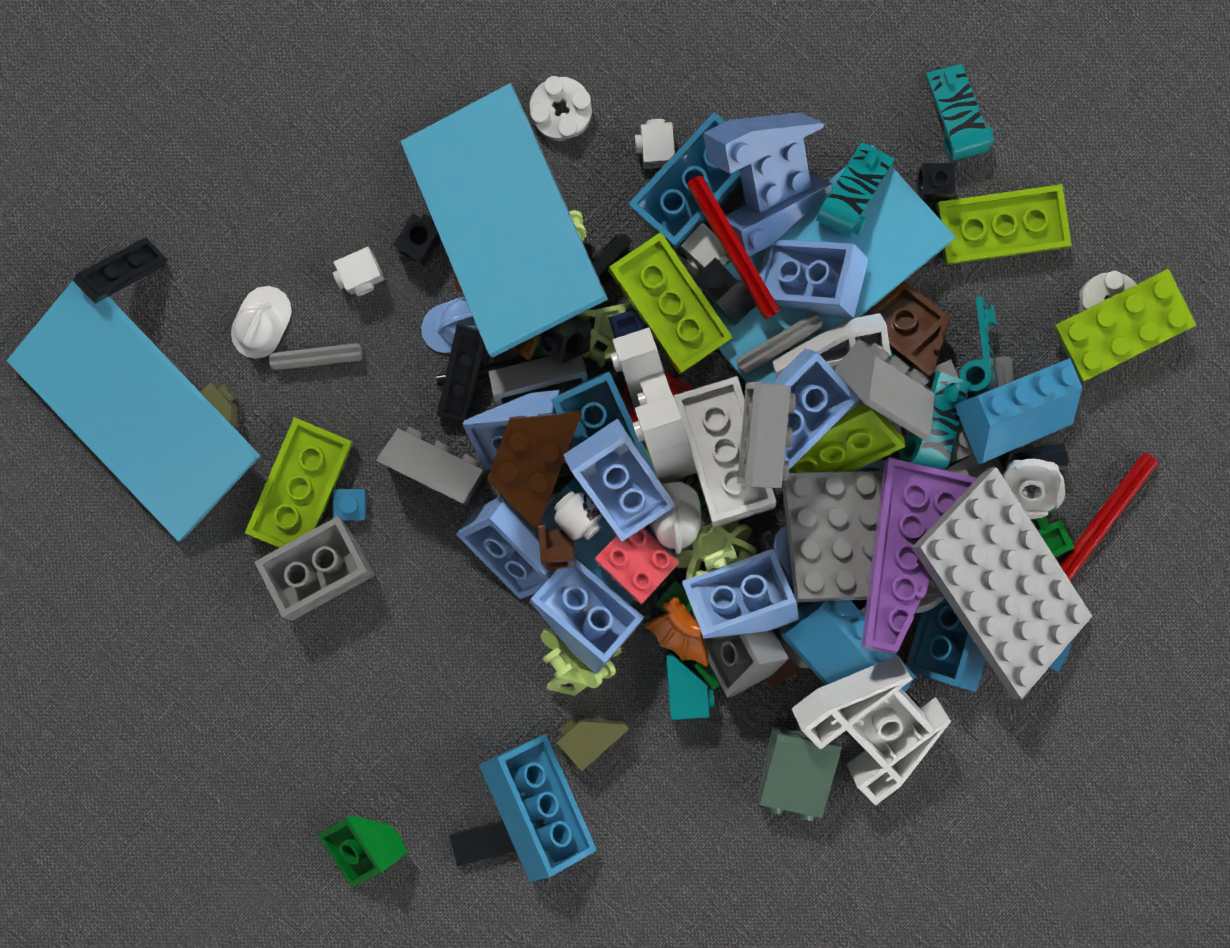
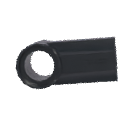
[1000,443,1069,471]

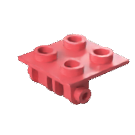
[594,528,680,604]

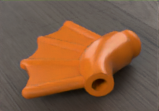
[645,597,708,667]

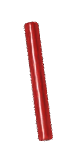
[687,175,779,319]
[1060,453,1158,581]

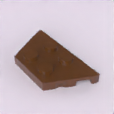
[861,281,950,382]
[487,410,582,529]

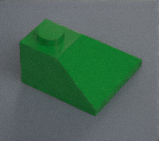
[317,815,408,888]

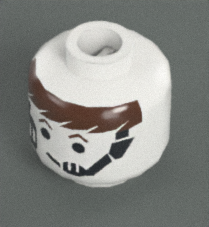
[554,491,602,540]

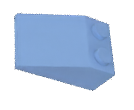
[759,240,868,318]
[773,348,860,469]
[463,390,573,470]
[563,419,676,542]
[456,496,555,599]
[682,549,799,639]
[529,558,644,674]

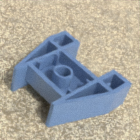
[703,112,833,257]

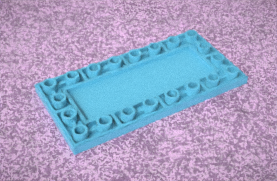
[400,83,608,358]
[699,145,955,384]
[6,281,260,542]

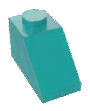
[666,653,715,720]

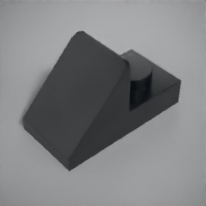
[693,257,756,326]

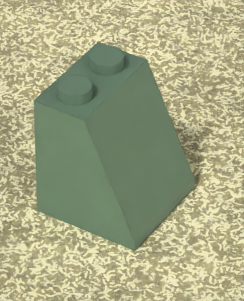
[757,726,842,821]

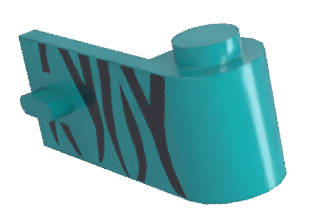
[926,64,994,161]
[816,142,895,238]
[959,296,997,396]
[899,371,970,470]

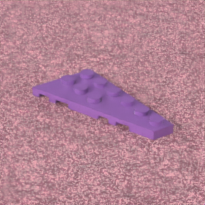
[861,458,977,654]

